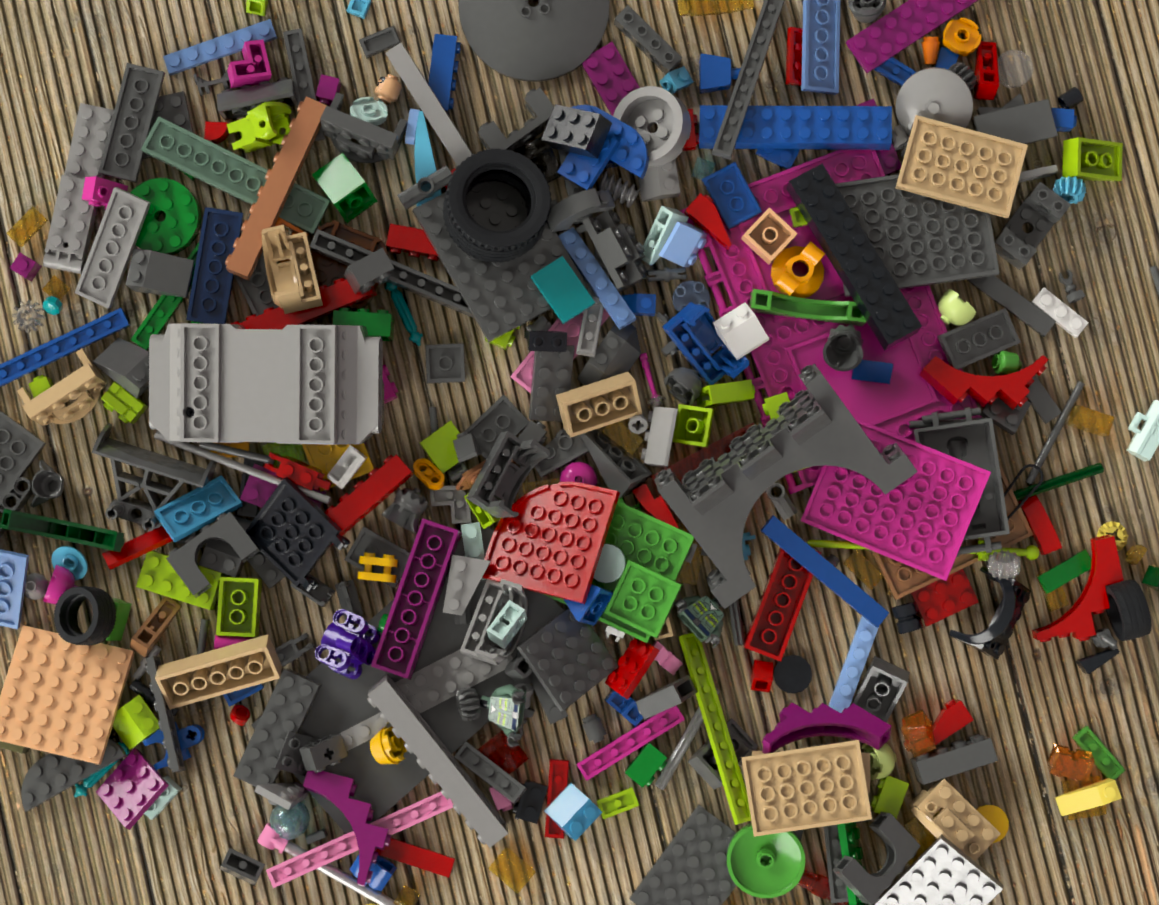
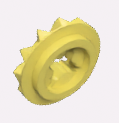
[1097,521,1129,551]

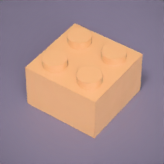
[741,207,798,265]

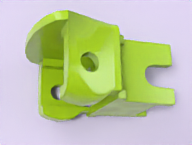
[227,101,292,154]

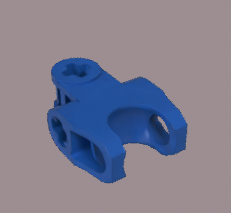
[143,722,205,770]

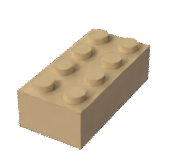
[556,372,642,438]

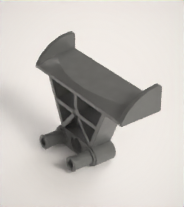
[92,423,217,532]

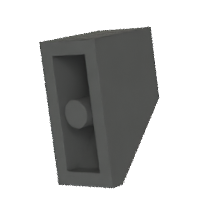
[453,431,482,463]

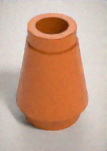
[921,37,940,65]

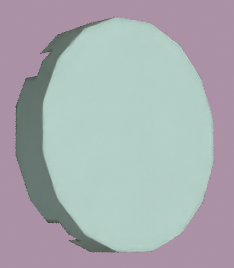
[350,97,388,126]
[593,544,626,583]

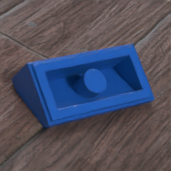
[851,360,893,384]

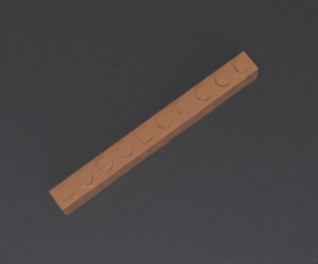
[225,96,327,281]

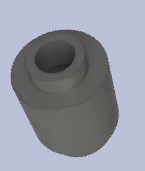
[582,713,607,744]

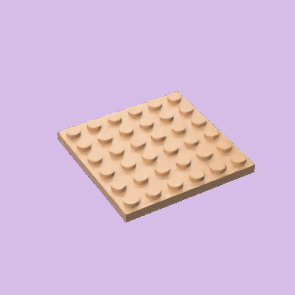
[0,625,135,765]

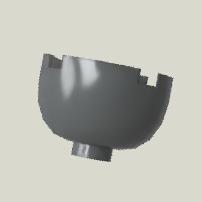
[664,367,703,405]

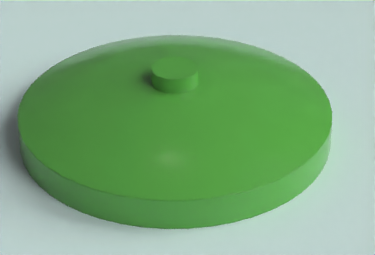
[727,823,805,898]

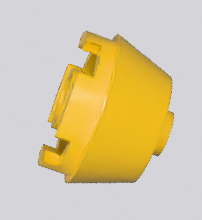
[370,726,407,764]

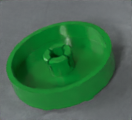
[131,178,202,255]

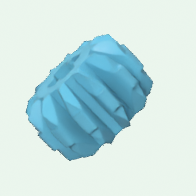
[1053,176,1086,204]

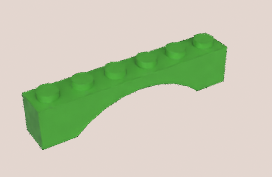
[749,289,866,326]

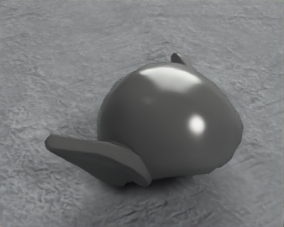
[31,460,64,508]

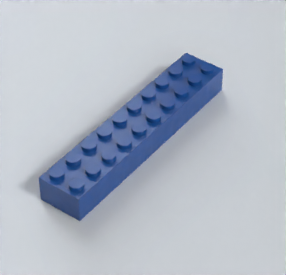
[699,105,892,150]

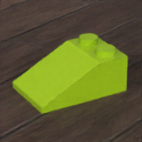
[1062,137,1123,181]

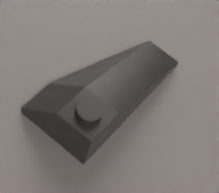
[580,429,652,499]

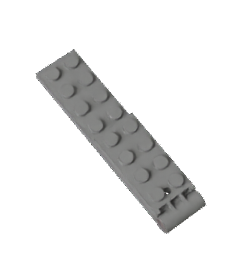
[43,103,114,274]

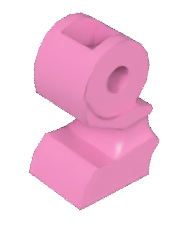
[652,641,683,675]

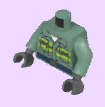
[673,595,724,649]
[480,684,527,747]

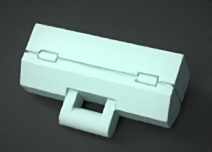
[1126,400,1159,462]

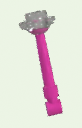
[639,353,666,408]

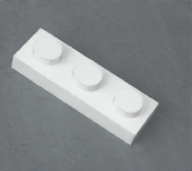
[1031,287,1089,338]

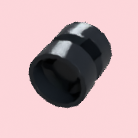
[892,601,923,634]

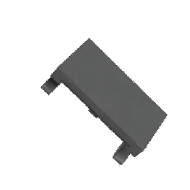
[290,573,335,607]

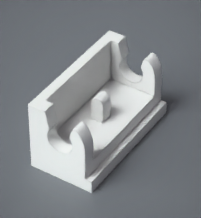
[327,445,368,489]

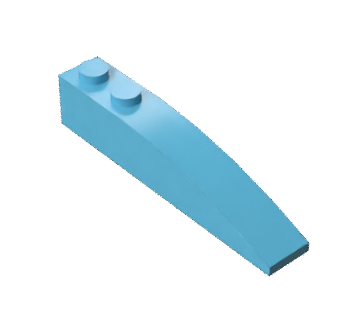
[414,111,442,207]

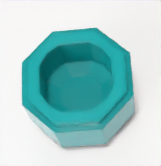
[43,296,63,315]

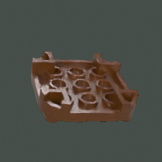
[310,220,389,310]

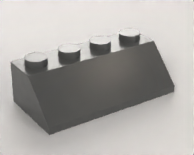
[217,77,298,120]

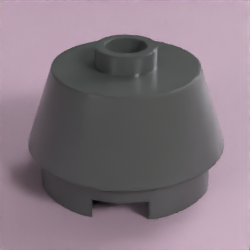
[848,0,886,23]

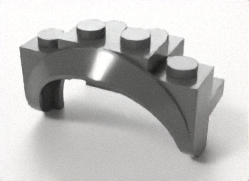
[576,210,648,293]

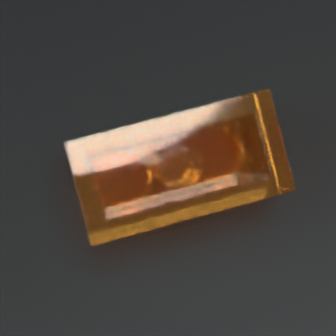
[901,710,936,757]

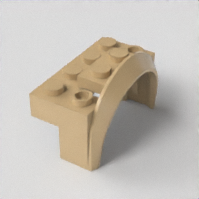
[261,225,323,314]
[17,348,107,426]
[909,778,1001,861]

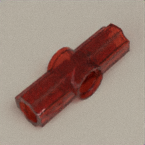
[797,869,848,905]

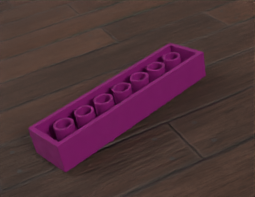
[371,518,462,680]

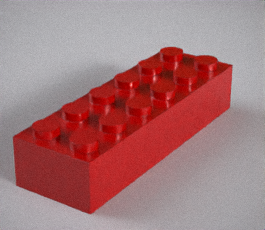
[324,454,414,546]
[743,548,822,662]

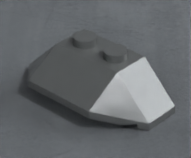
[577,324,641,385]

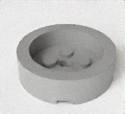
[613,86,691,167]

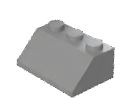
[638,159,680,202]
[641,407,678,468]

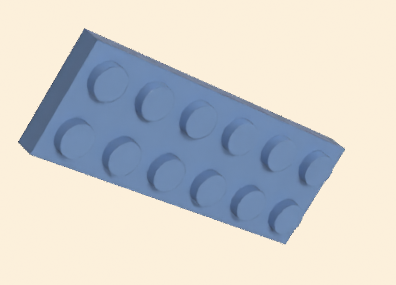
[801,0,841,95]

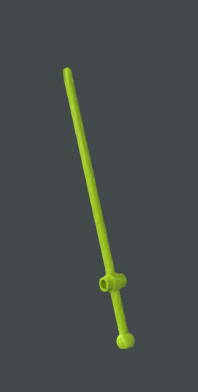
[807,540,1039,561]

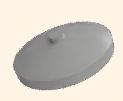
[896,67,973,136]

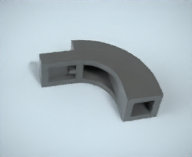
[548,188,615,232]

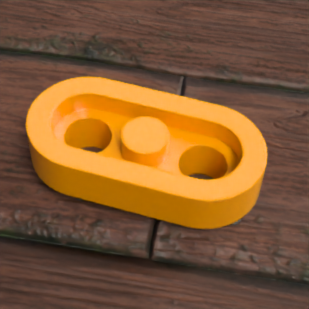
[413,458,445,490]

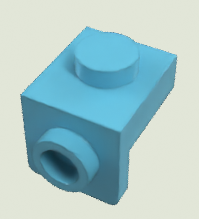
[660,66,694,94]

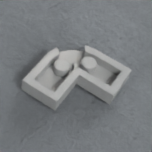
[430,486,472,524]

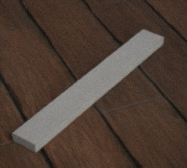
[385,42,473,166]

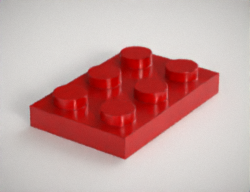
[910,569,979,627]
[605,637,660,700]

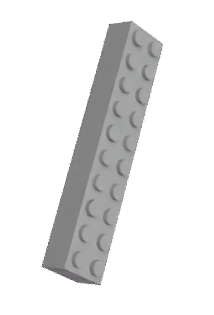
[367,674,508,848]

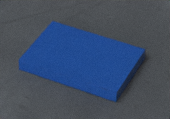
[701,162,762,230]

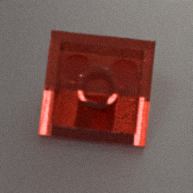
[477,730,529,774]

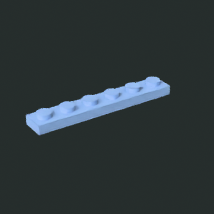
[828,615,879,713]

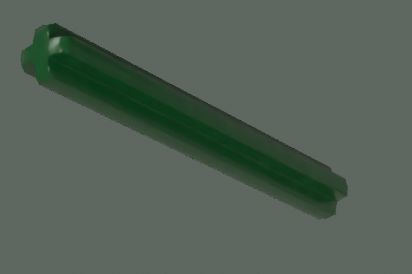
[1013,463,1104,501]

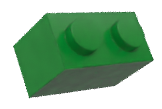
[624,742,667,788]

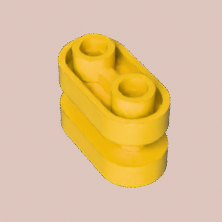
[357,552,398,583]

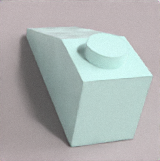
[642,206,689,265]

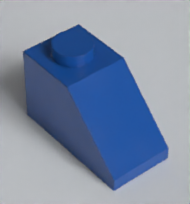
[621,294,656,316]

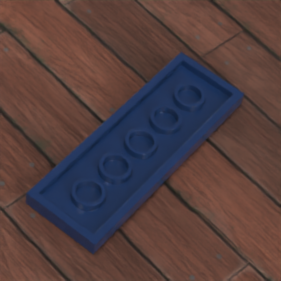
[186,207,244,324]

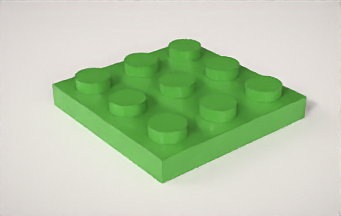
[604,560,682,638]

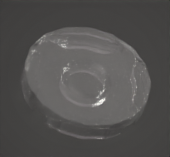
[998,50,1033,88]

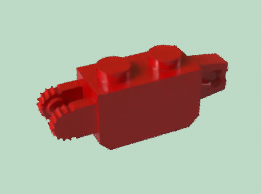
[264,452,333,491]

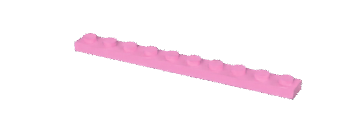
[266,792,453,888]

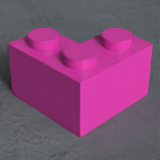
[227,39,272,88]

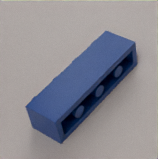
[428,34,461,115]

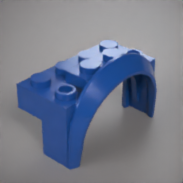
[662,302,749,385]

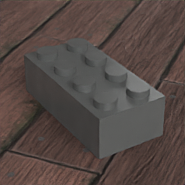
[910,734,998,785]

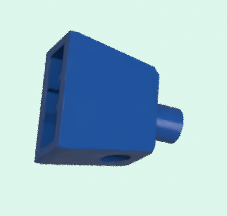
[699,54,741,94]

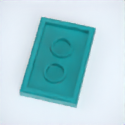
[530,256,595,324]

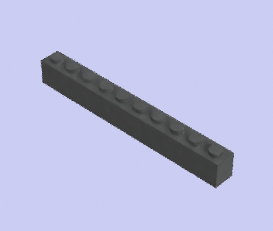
[310,229,474,318]

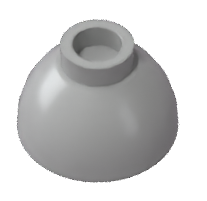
[24,573,48,600]

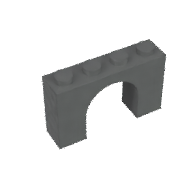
[166,512,260,598]
[832,812,920,905]

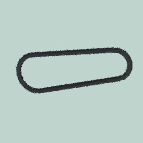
[1004,464,1044,520]

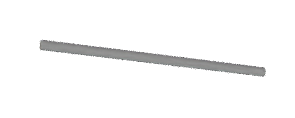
[154,431,331,504]

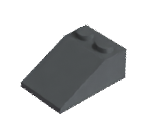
[125,248,195,298]
[93,337,149,399]
[199,514,252,578]
[852,656,910,723]
[687,718,758,790]

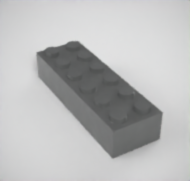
[233,668,322,787]

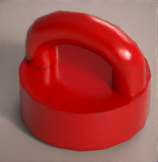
[230,705,250,726]

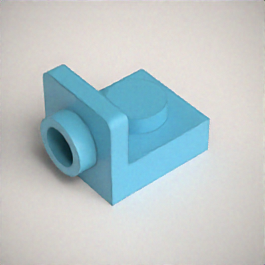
[742,532,756,560]

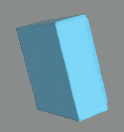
[346,0,372,19]

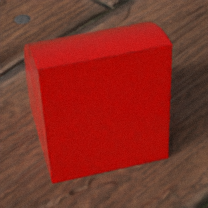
[204,121,230,144]
[750,660,773,693]

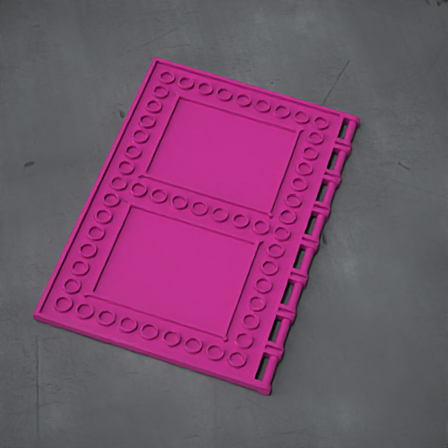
[680,150,982,494]

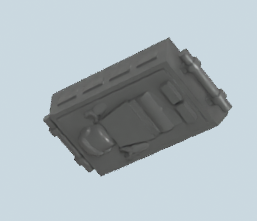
[914,407,1010,557]

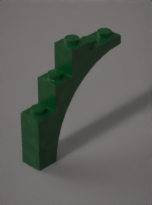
[0,509,125,552]

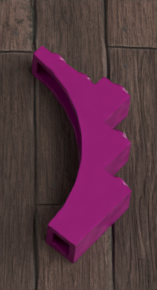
[762,702,892,754]
[303,771,392,887]

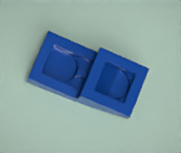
[604,690,643,727]

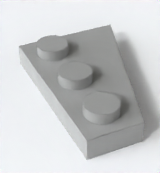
[443,555,491,616]
[254,782,309,810]

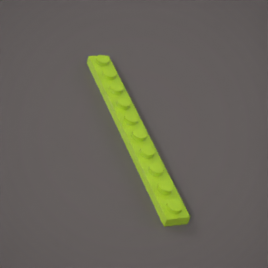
[679,633,751,825]

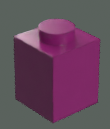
[316,74,342,106]
[10,252,42,282]

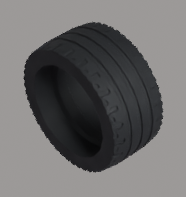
[1106,580,1152,641]
[54,586,116,645]

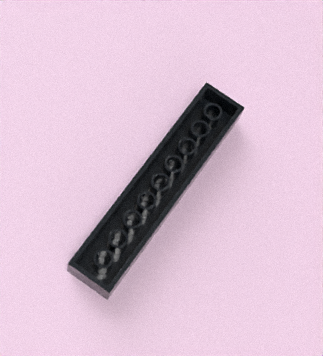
[786,163,922,351]

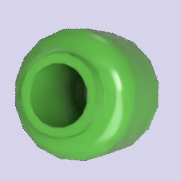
[991,351,1022,375]

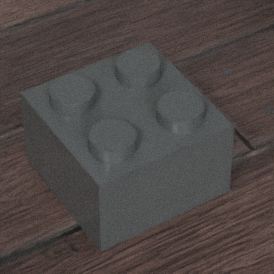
[344,248,394,294]

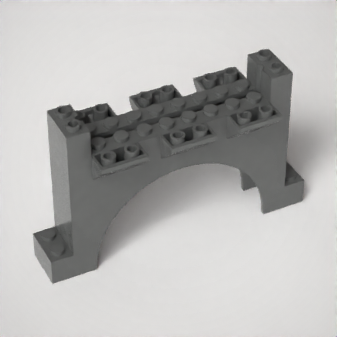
[654,364,918,609]

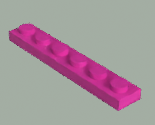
[576,705,685,781]

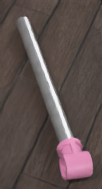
[257,823,402,905]

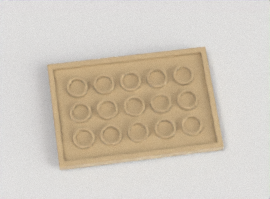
[895,115,1028,219]
[741,740,872,837]

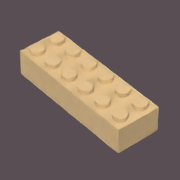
[155,634,282,710]

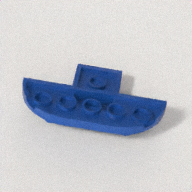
[557,105,649,190]

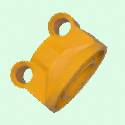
[770,241,826,298]

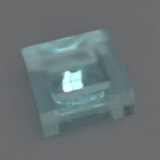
[691,157,715,180]

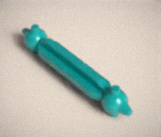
[385,282,423,346]
[74,741,130,798]

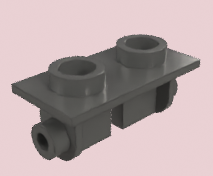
[335,579,364,621]

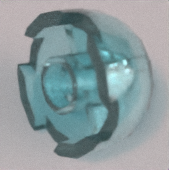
[269,802,310,840]

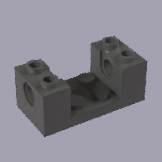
[478,87,554,152]
[994,182,1071,270]

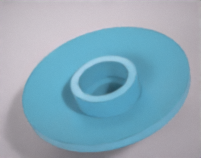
[51,546,88,580]

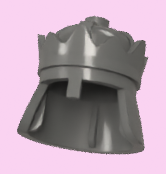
[823,324,864,371]
[382,487,429,533]

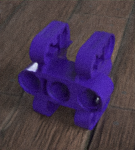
[315,609,380,679]

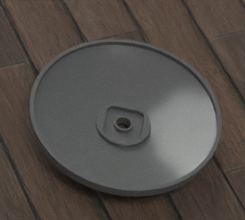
[458,0,610,82]

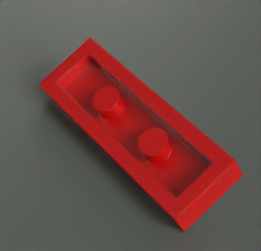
[786,27,803,86]

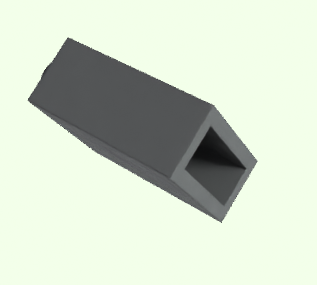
[636,675,697,720]

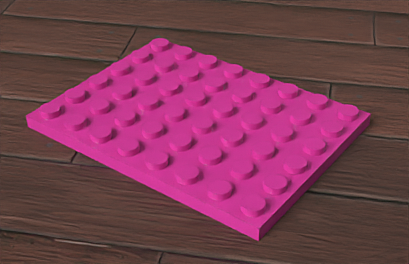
[801,418,991,581]

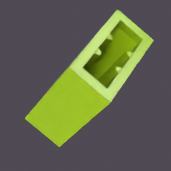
[696,379,755,408]

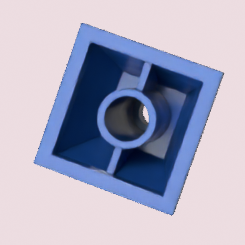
[564,584,614,626]

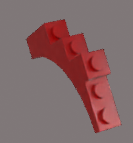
[919,355,1049,410]
[1032,534,1124,642]

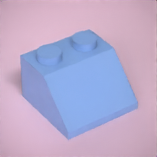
[659,221,708,267]

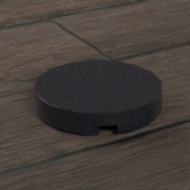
[773,655,812,694]

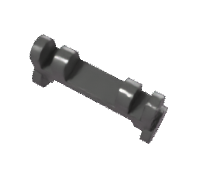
[193,65,230,96]

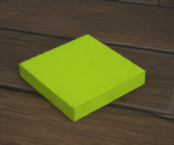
[419,420,460,473]

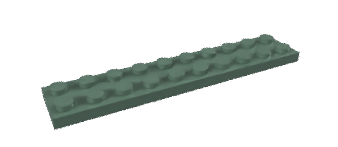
[141,116,331,235]

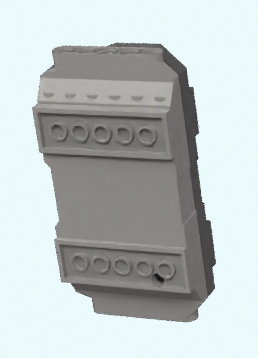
[149,323,384,445]

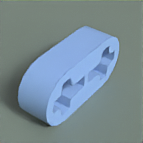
[405,108,420,145]

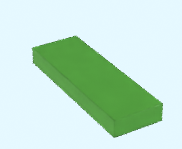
[1072,726,1126,780]

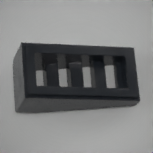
[1075,649,1120,674]

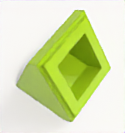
[246,0,268,16]

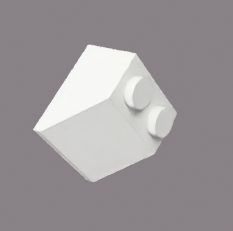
[713,302,769,360]

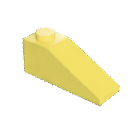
[1055,778,1122,816]

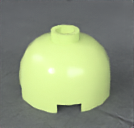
[938,289,976,326]
[861,743,897,780]

